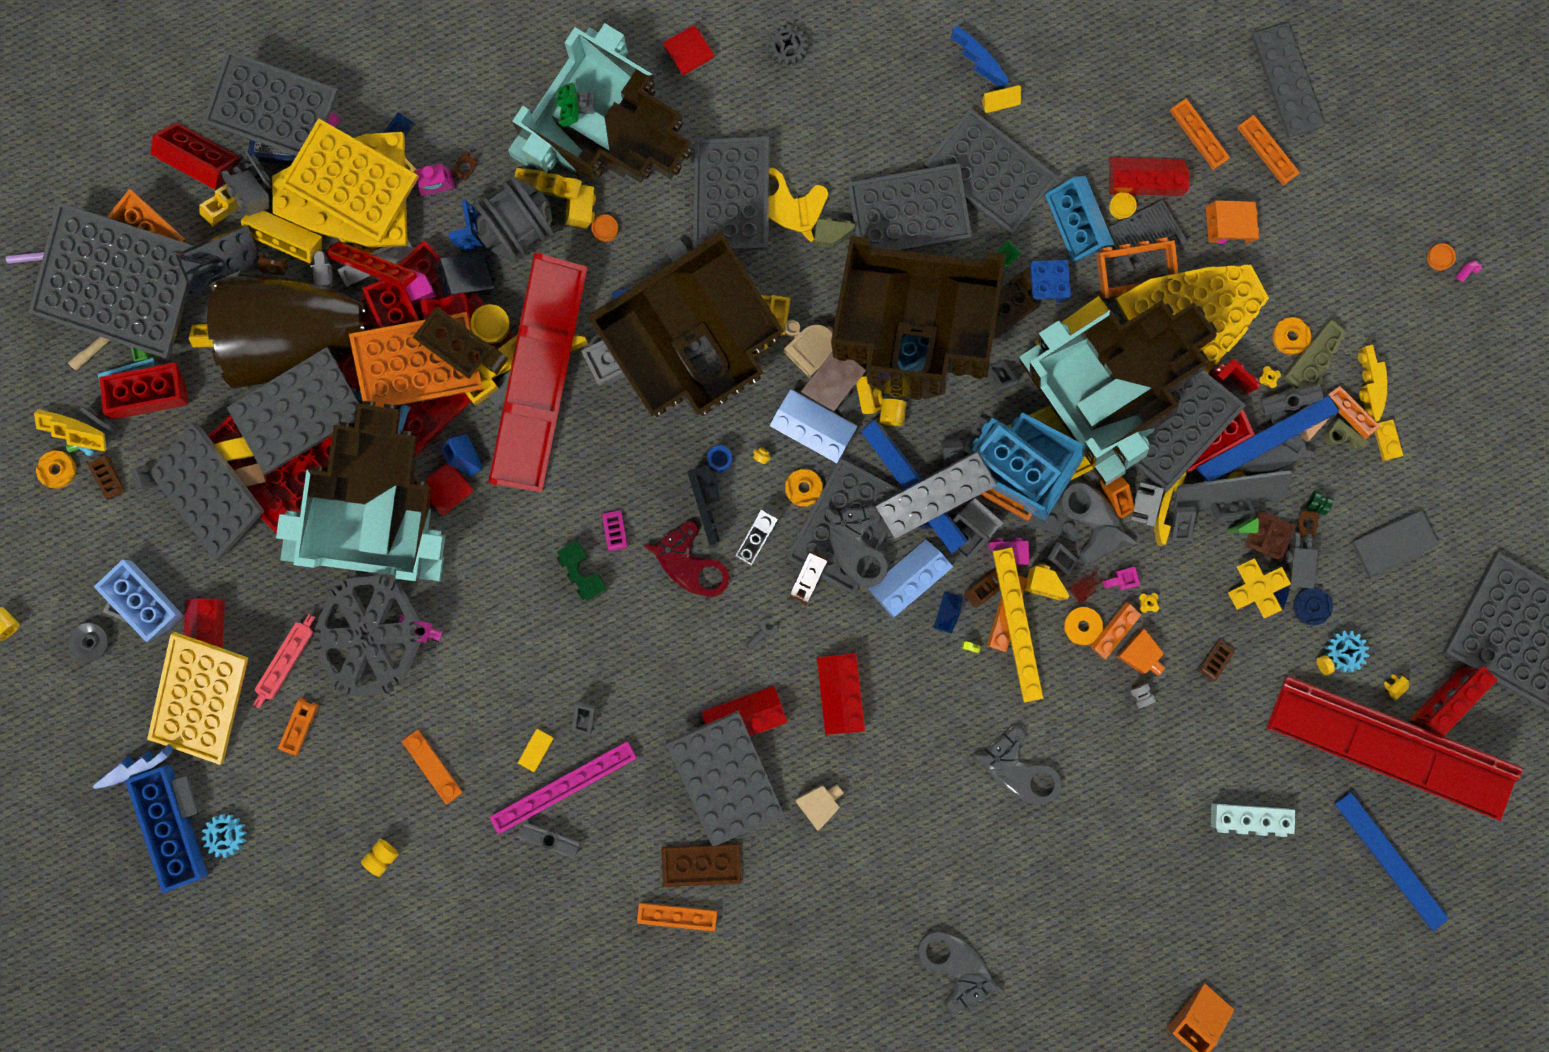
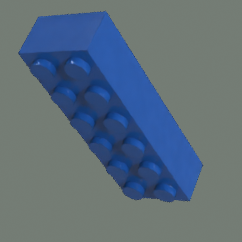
[125,765,209,893]

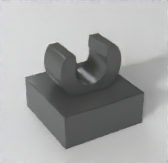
[577,92,595,114]
[131,467,158,489]

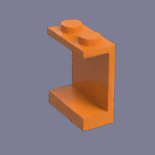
[1206,200,1259,244]

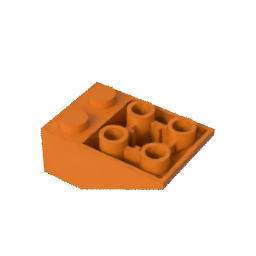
[1166,983,1234,1052]

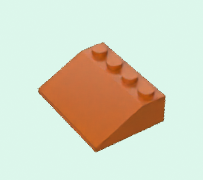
[107,189,186,243]

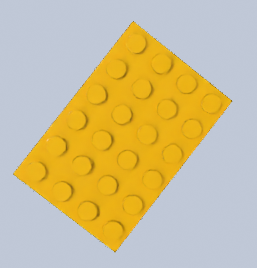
[280,118,419,243]
[147,632,248,765]

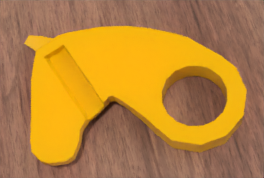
[769,168,828,242]

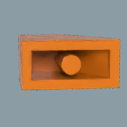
[1101,476,1134,519]

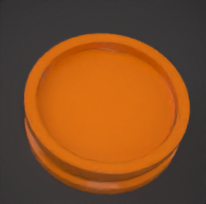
[591,215,618,242]
[1427,243,1456,271]

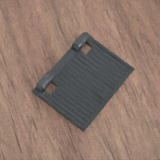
[1108,200,1188,273]

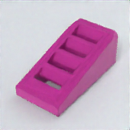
[602,510,628,552]

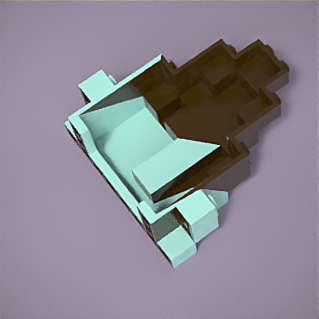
[508,23,692,184]
[1019,300,1217,486]
[276,401,446,581]

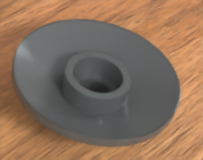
[68,623,108,662]

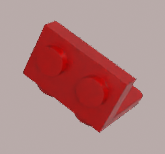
[420,293,471,329]
[1209,359,1260,394]

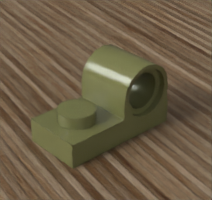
[1323,419,1369,450]

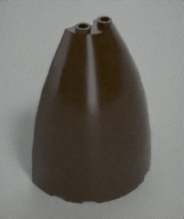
[207,276,368,389]

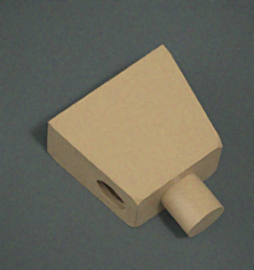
[795,784,844,831]

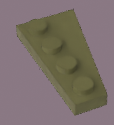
[1283,319,1346,389]

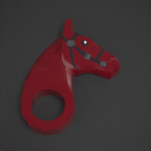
[644,520,730,598]

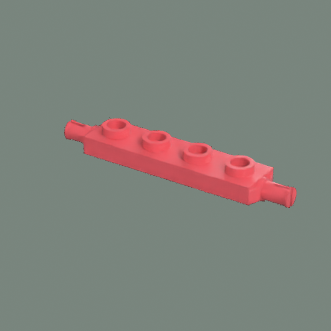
[253,614,316,708]

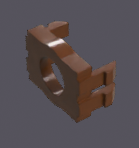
[451,151,478,181]
[258,253,288,276]
[1297,511,1318,538]

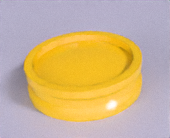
[1109,192,1137,220]

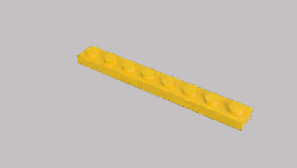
[992,547,1043,703]

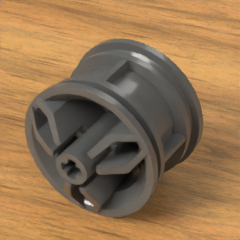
[473,175,555,264]

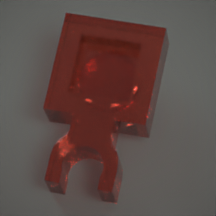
[1068,571,1104,604]

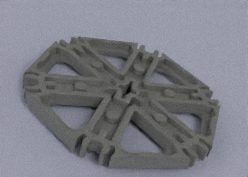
[314,575,422,696]

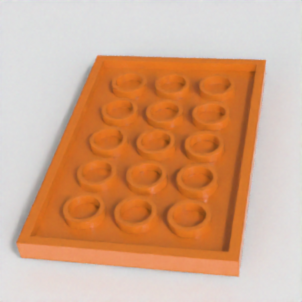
[349,312,483,407]

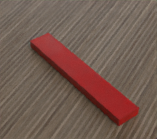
[325,241,418,289]

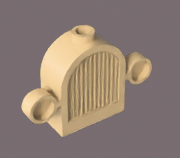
[784,320,833,378]

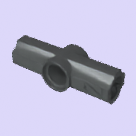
[1261,383,1323,415]
[519,822,581,858]

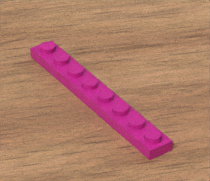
[489,741,637,835]

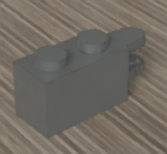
[221,167,269,216]
[1284,532,1318,589]

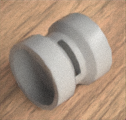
[1130,683,1156,708]

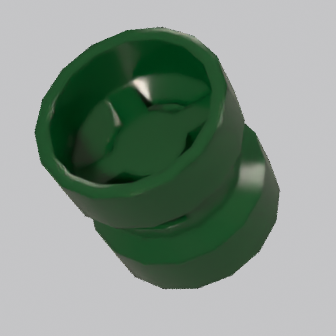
[1306,490,1334,516]

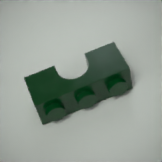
[557,540,608,602]

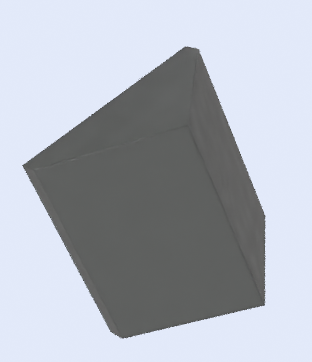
[939,512,990,562]

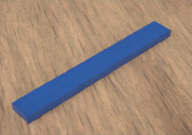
[1197,396,1339,482]
[861,419,968,553]
[1333,792,1449,931]

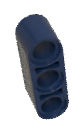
[247,140,296,165]

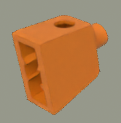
[1116,629,1165,676]

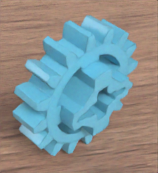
[1325,631,1369,672]
[201,814,247,858]

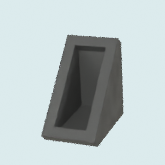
[1043,542,1078,576]

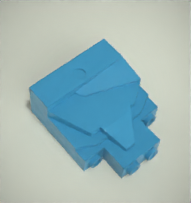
[971,412,1085,521]

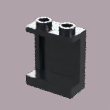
[435,253,494,298]

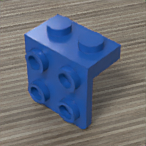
[449,199,484,253]
[1030,260,1071,303]

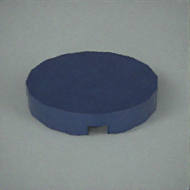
[1293,587,1333,625]

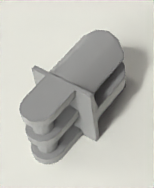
[310,251,334,289]

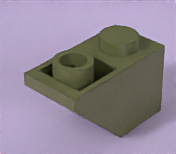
[814,217,855,248]

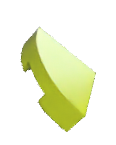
[961,641,981,653]

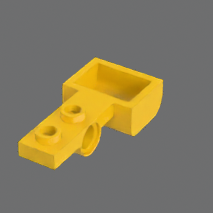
[466,335,517,405]

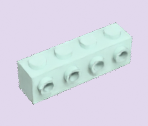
[1211,803,1295,837]

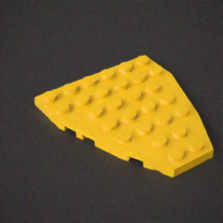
[272,132,407,248]
[1115,265,1269,374]

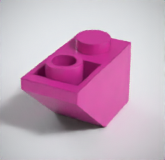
[405,270,436,306]
[987,538,1030,566]

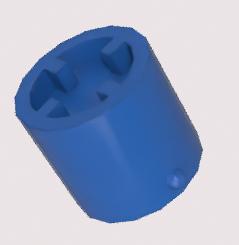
[707,444,732,473]

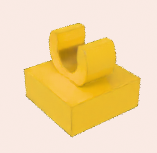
[1384,674,1409,701]

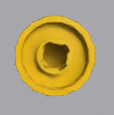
[361,839,399,877]

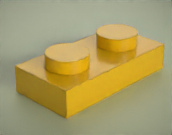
[1375,420,1403,461]

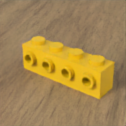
[241,211,322,264]

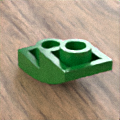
[556,82,579,127]

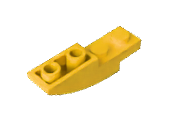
[1358,345,1387,422]

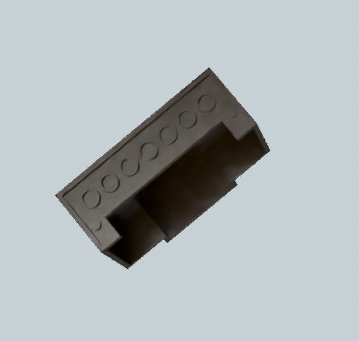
[587,231,784,417]
[831,236,1006,400]

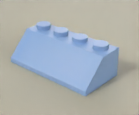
[770,389,858,463]
[868,540,953,618]
[94,559,184,642]

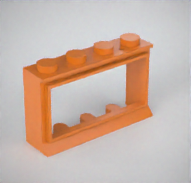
[1095,237,1178,299]

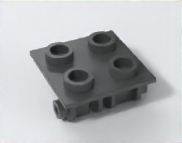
[243,150,272,196]

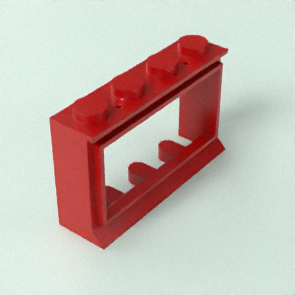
[1410,665,1498,736]

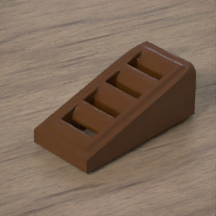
[88,456,125,500]
[964,569,1000,608]
[1196,639,1235,682]

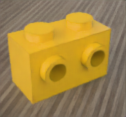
[565,185,596,229]

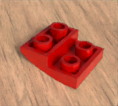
[663,25,715,76]
[426,463,474,516]

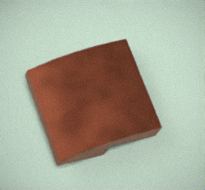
[1245,511,1296,562]

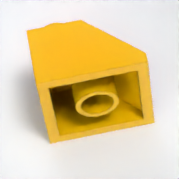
[1025,564,1069,601]

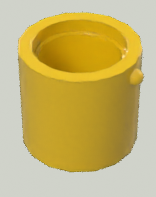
[879,399,907,426]
[0,607,20,641]

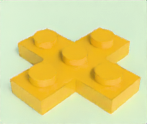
[1228,558,1291,618]

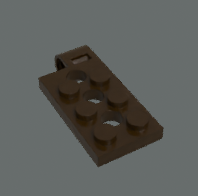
[994,267,1039,339]
[413,306,508,380]

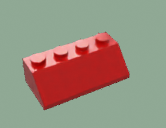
[150,122,241,190]
[1109,157,1189,196]
[362,280,419,328]
[99,362,189,420]
[1187,410,1255,472]
[184,599,225,649]
[817,653,865,735]
[702,686,787,736]

